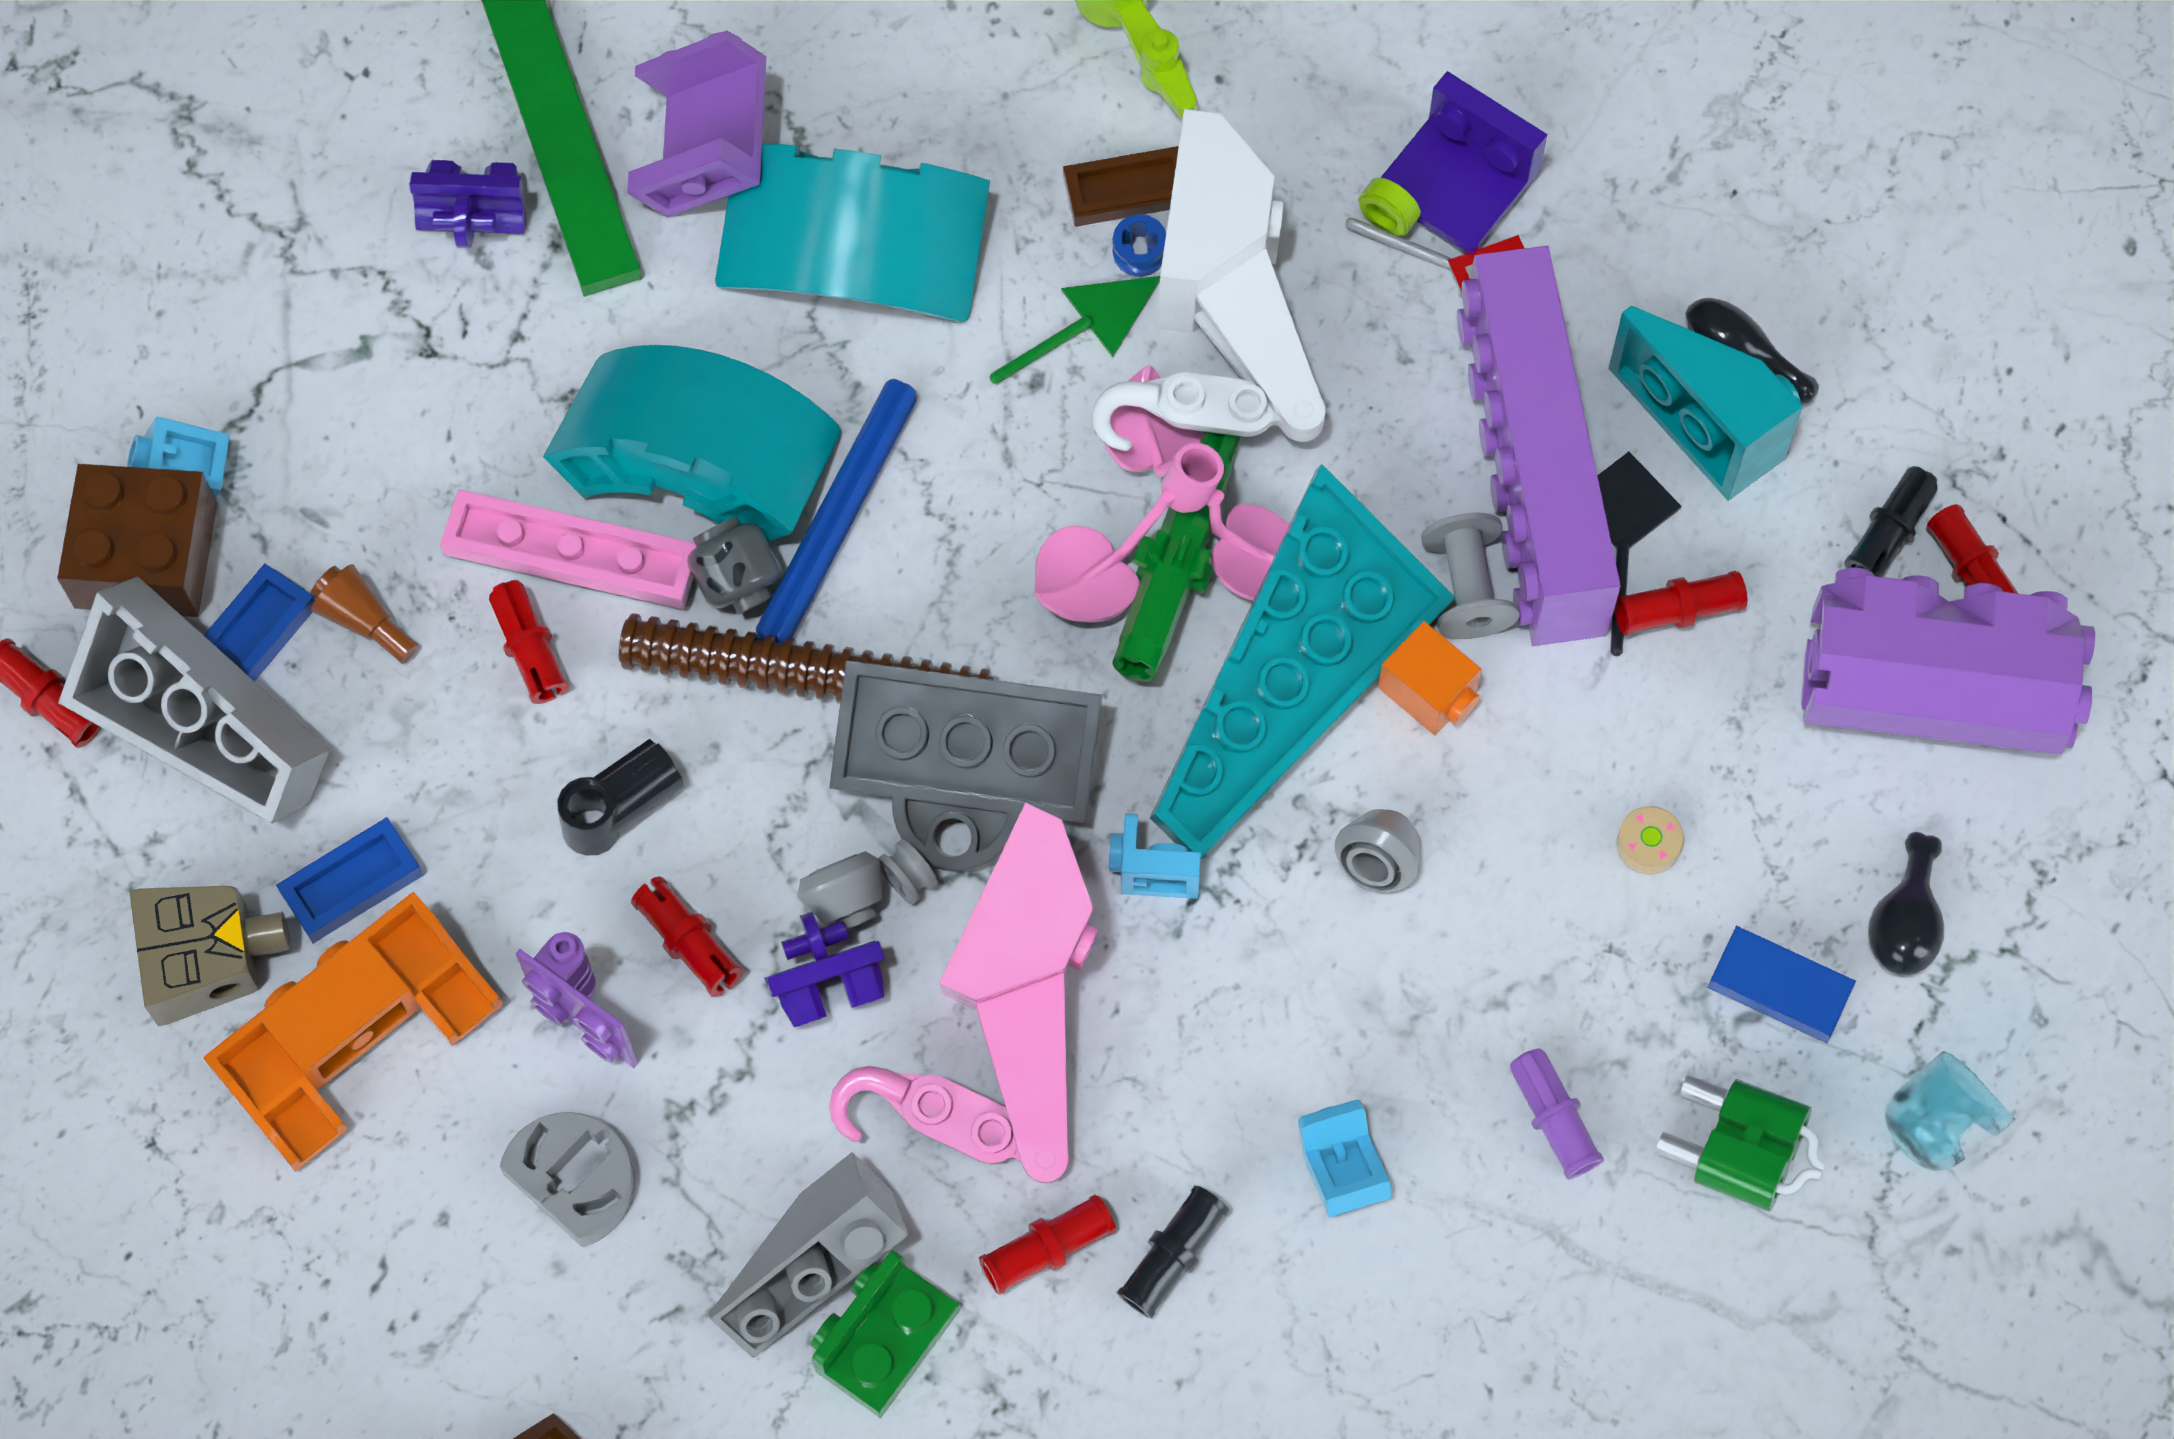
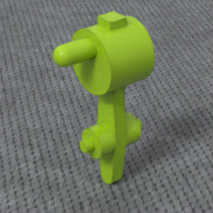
[1075,0,1197,118]

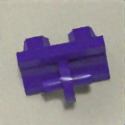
[409,160,527,248]
[764,912,885,1028]

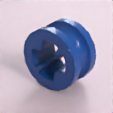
[1112,214,1166,277]

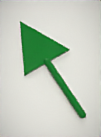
[990,276,1160,384]

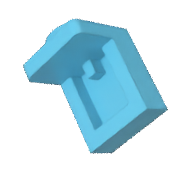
[1298,1100,1392,1218]

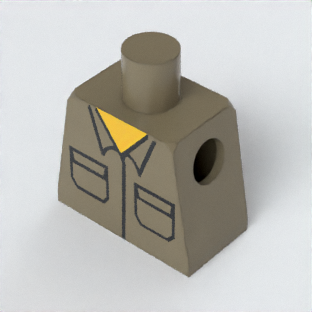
[129,886,291,1026]

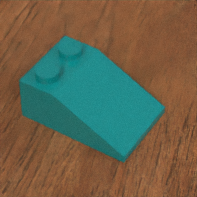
[1608,306,1803,501]

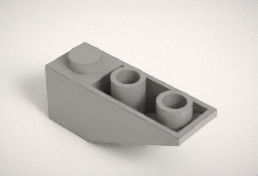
[709,1152,908,1358]

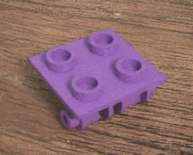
[515,932,638,1068]

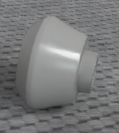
[1335,809,1419,893]
[797,851,882,929]

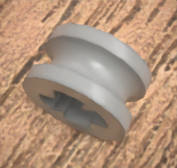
[878,839,938,904]

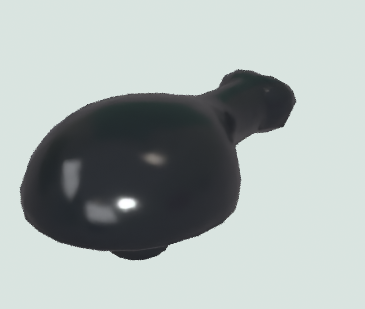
[1685,298,1819,404]
[1868,832,1944,975]

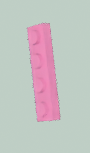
[440,489,696,610]

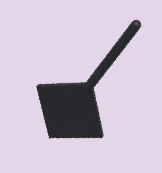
[1597,451,1682,656]

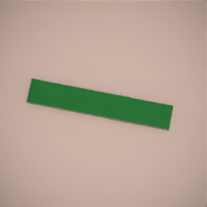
[481,0,642,297]

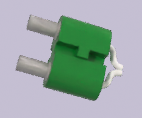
[1655,1075,1826,1212]

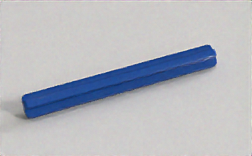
[756,379,916,643]

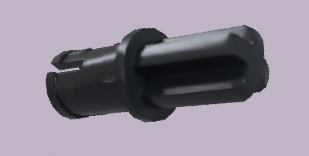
[1844,466,1938,577]

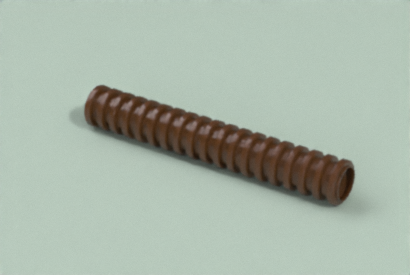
[618,613,994,703]

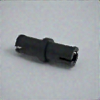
[1116,1185,1229,1319]

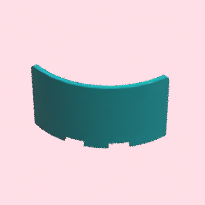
[715,144,990,322]
[543,345,841,542]

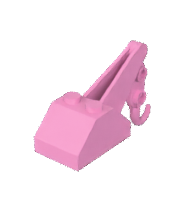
[829,802,1099,1183]

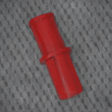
[1926,504,2019,594]
[489,580,569,704]

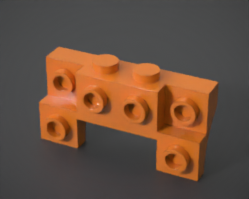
[203,891,503,1172]

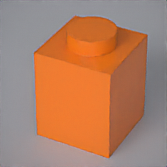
[1378,621,1482,736]

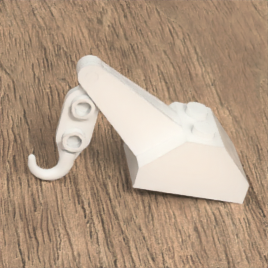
[1092,109,1326,451]

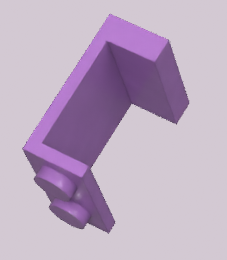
[627,30,767,217]

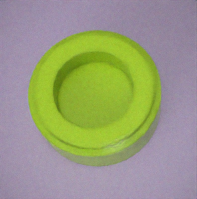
[1358,178,1421,236]

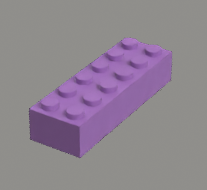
[1457,246,1621,646]

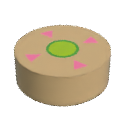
[1617,806,1684,874]

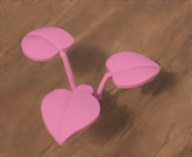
[1034,365,1289,623]

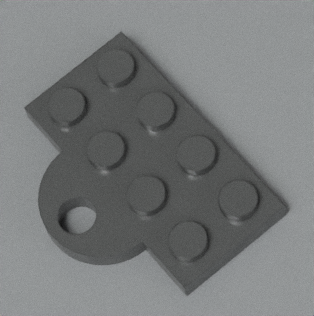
[829,660,1103,870]

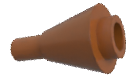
[311,564,418,664]

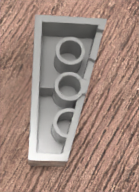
[58,576,330,824]

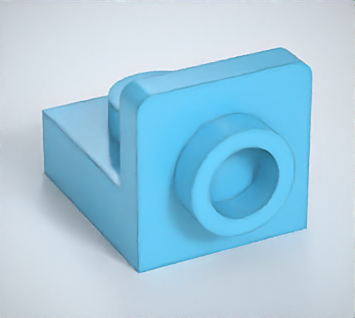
[127,416,230,498]
[1109,813,1201,899]

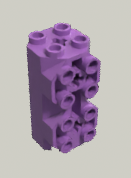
[1801,568,2095,755]

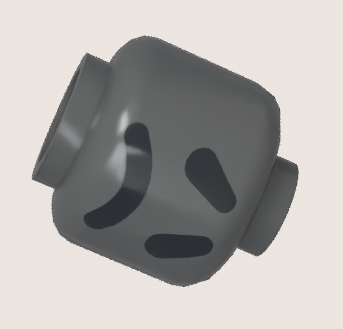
[687,516,781,615]

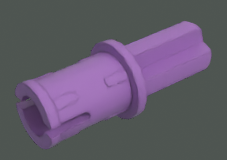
[1510,1048,1604,1180]

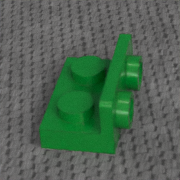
[811,1250,960,1418]

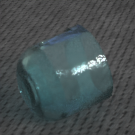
[1885,1051,2016,1171]

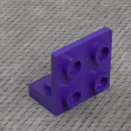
[1380,71,1548,254]

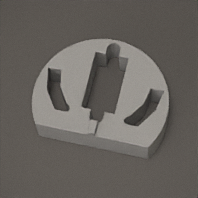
[499,1112,635,1247]

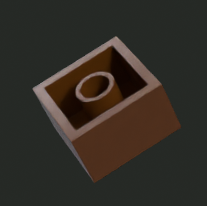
[57,464,217,617]

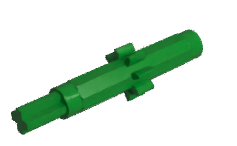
[1112,431,1241,682]

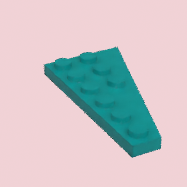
[1150,464,1455,859]

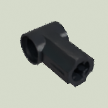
[557,739,684,856]

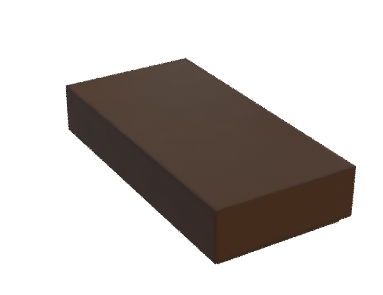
[1063,146,1179,227]

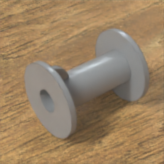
[1421,513,1520,639]

